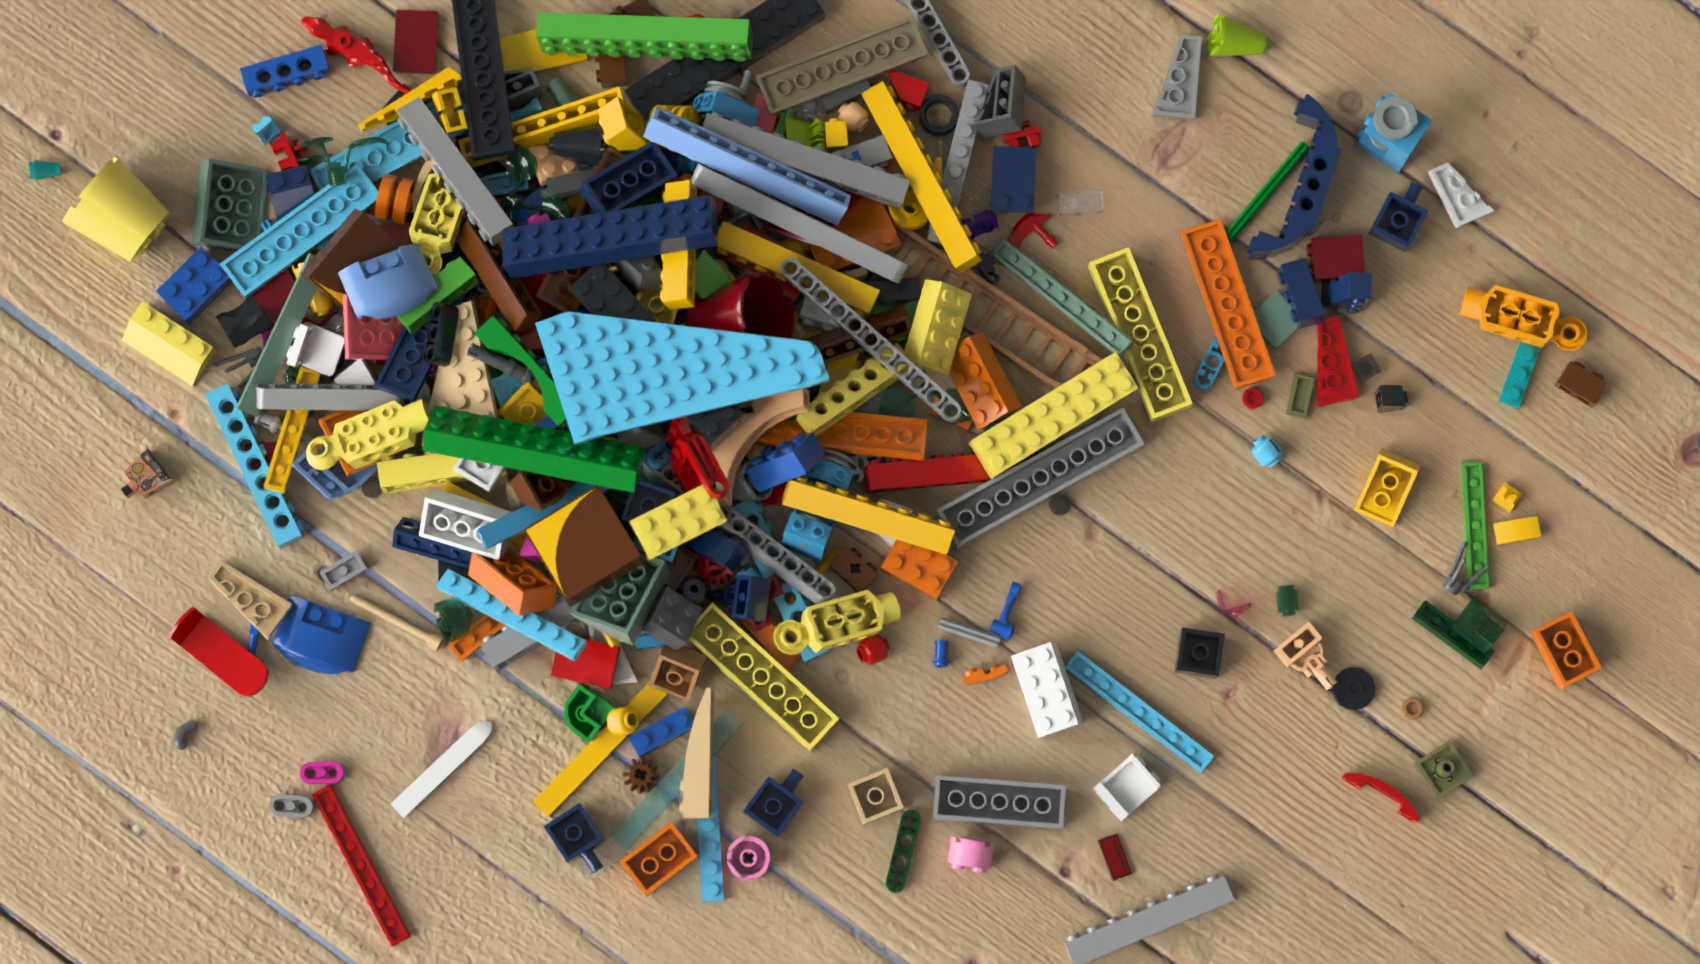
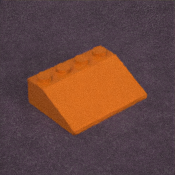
[807,197,901,273]

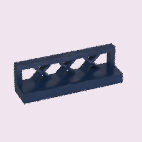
[392,517,472,569]

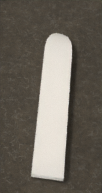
[391,721,492,818]

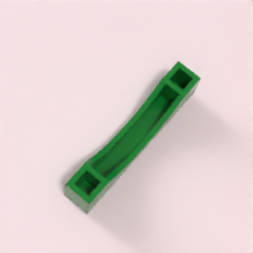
[474,316,568,430]

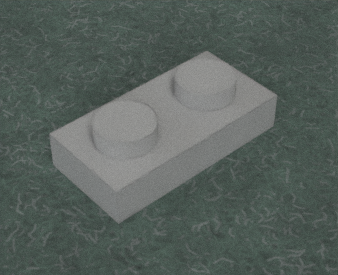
[319,550,368,591]

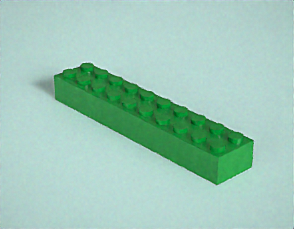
[423,406,646,493]

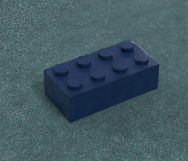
[580,142,677,214]

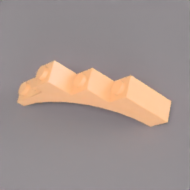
[706,388,810,507]

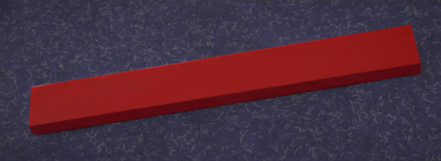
[311,784,411,947]

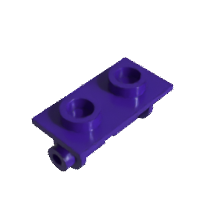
[961,209,999,240]

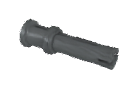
[467,343,531,384]

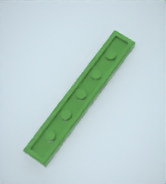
[1461,462,1490,590]

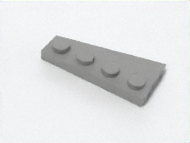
[1153,35,1202,120]

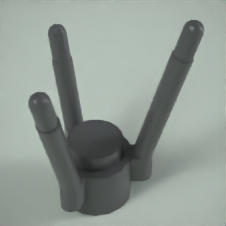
[213,347,262,388]
[1443,541,1490,595]

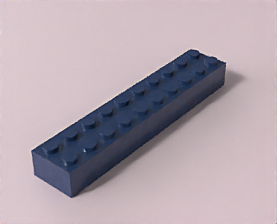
[503,195,719,278]

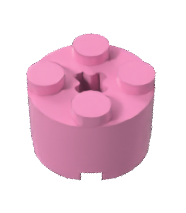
[727,836,770,881]
[948,836,994,873]

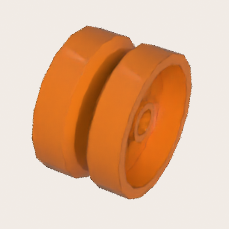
[375,173,416,225]

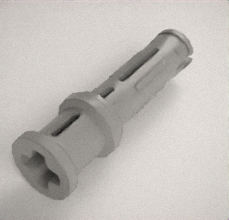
[253,409,318,447]

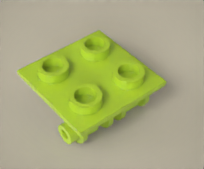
[786,117,826,152]

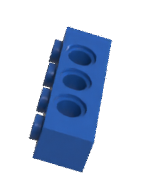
[240,45,330,98]

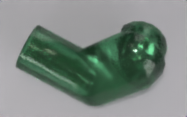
[284,365,304,384]

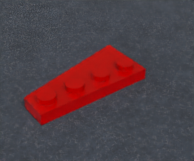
[1317,316,1359,408]

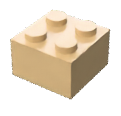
[847,768,904,826]

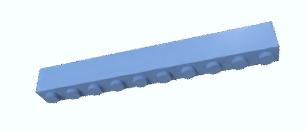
[643,106,851,226]

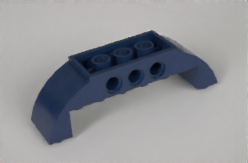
[1247,94,1341,260]

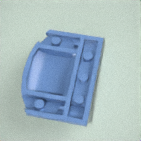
[338,244,438,320]
[292,433,378,500]

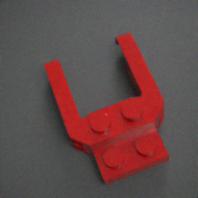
[666,417,729,499]

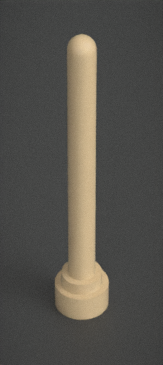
[350,595,445,651]

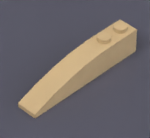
[680,688,714,818]

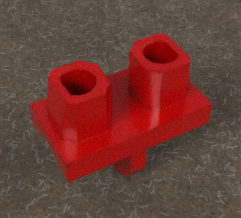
[1003,120,1042,148]
[270,133,308,171]

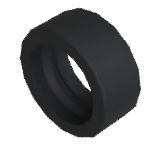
[919,94,959,137]

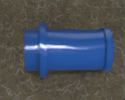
[933,640,950,668]

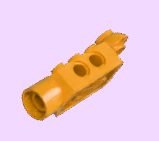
[1459,285,1587,351]

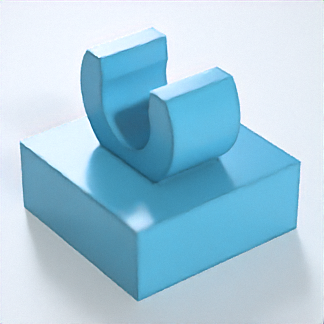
[252,116,281,145]

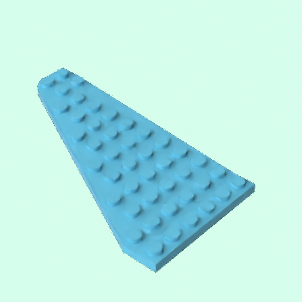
[535,312,830,445]

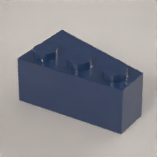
[1321,272,1372,313]

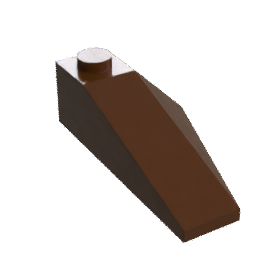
[509,471,577,511]

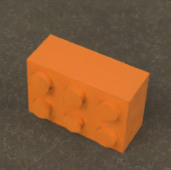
[881,539,958,601]
[1530,611,1602,690]
[620,822,698,897]

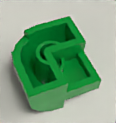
[563,683,617,743]

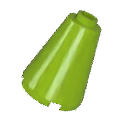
[1208,14,1269,57]

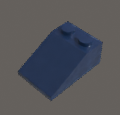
[990,146,1036,213]
[265,165,315,221]

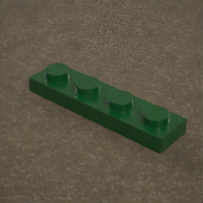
[1412,600,1494,669]

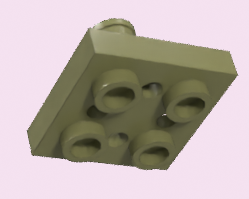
[1413,740,1474,799]

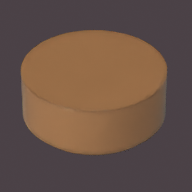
[1401,698,1423,720]

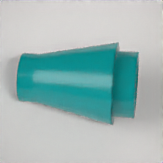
[29,160,60,181]

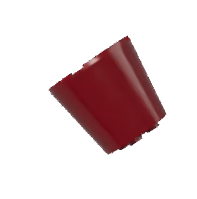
[687,272,794,339]

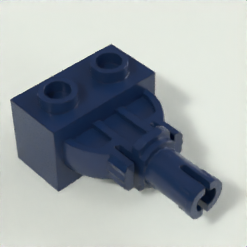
[713,575,771,622]

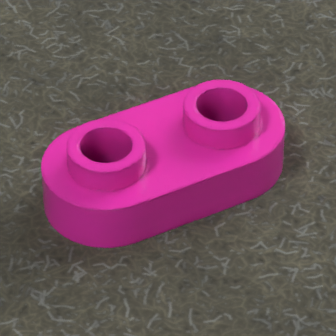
[300,762,344,784]

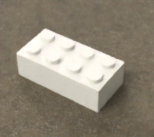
[419,488,511,560]
[1011,642,1084,738]

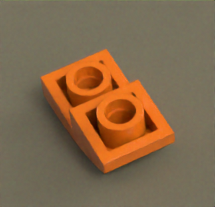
[962,664,1009,685]

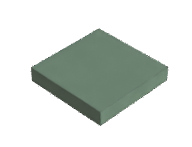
[1254,290,1298,350]

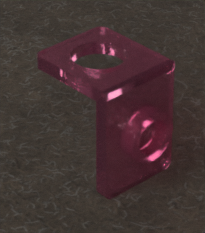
[1215,590,1252,617]

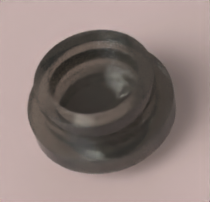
[362,477,383,498]
[1049,494,1071,516]

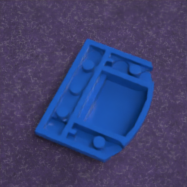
[272,596,371,674]

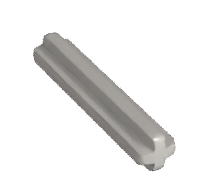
[938,618,1000,648]

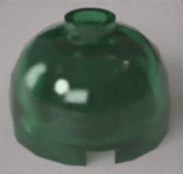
[434,598,473,643]

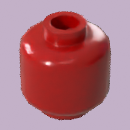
[856,634,890,665]

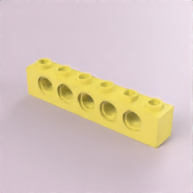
[796,343,909,436]

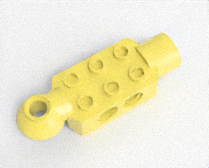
[409,163,472,275]
[306,399,431,470]
[773,590,901,655]

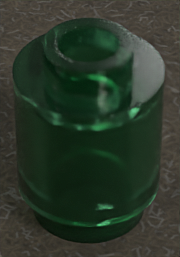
[1276,585,1299,617]

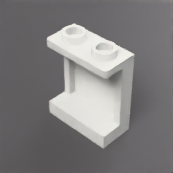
[1093,754,1161,821]

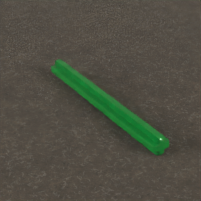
[1226,142,1309,243]

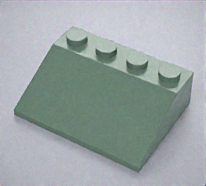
[191,158,269,251]
[570,551,670,645]

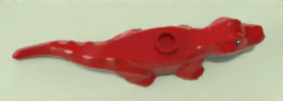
[301,16,412,94]

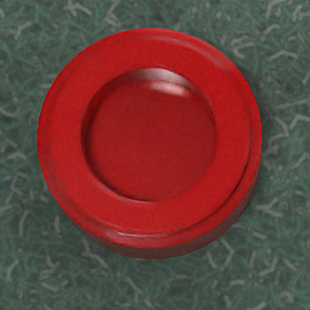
[1242,387,1264,409]

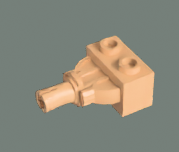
[1273,622,1337,690]

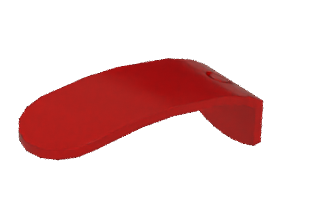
[168,607,269,697]

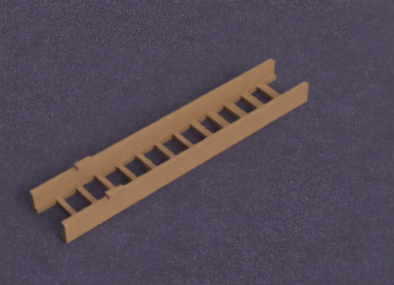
[886,225,1103,420]

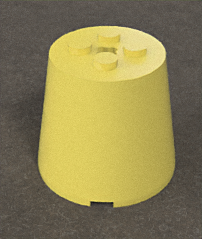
[63,156,170,262]

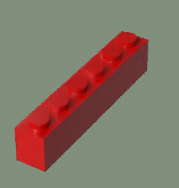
[863,452,991,493]

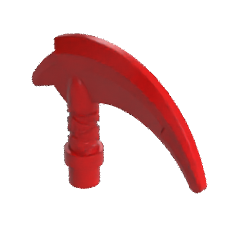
[1010,211,1059,249]

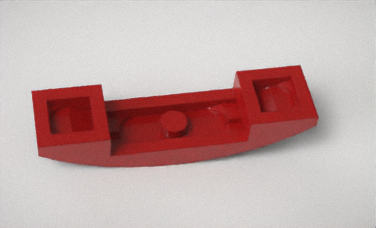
[1341,773,1420,824]

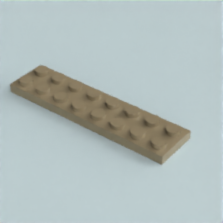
[755,16,928,116]

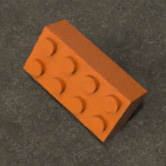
[949,332,1022,430]
[468,547,557,616]

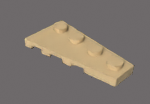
[208,561,292,640]

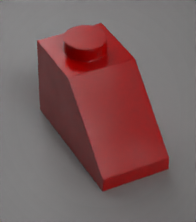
[888,70,929,112]

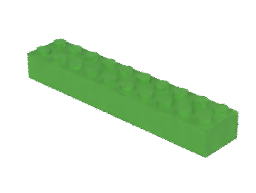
[536,13,754,61]

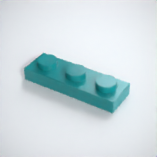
[1498,342,1540,409]

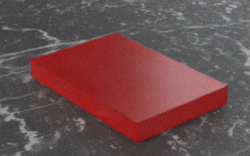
[551,639,621,689]

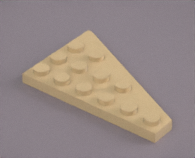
[421,301,499,447]

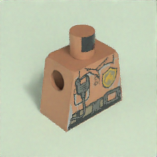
[120,448,175,498]

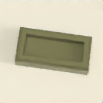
[1285,373,1316,419]

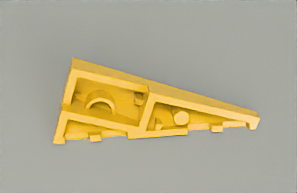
[358,67,462,132]

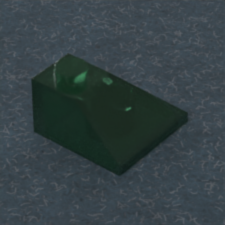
[1450,596,1508,654]

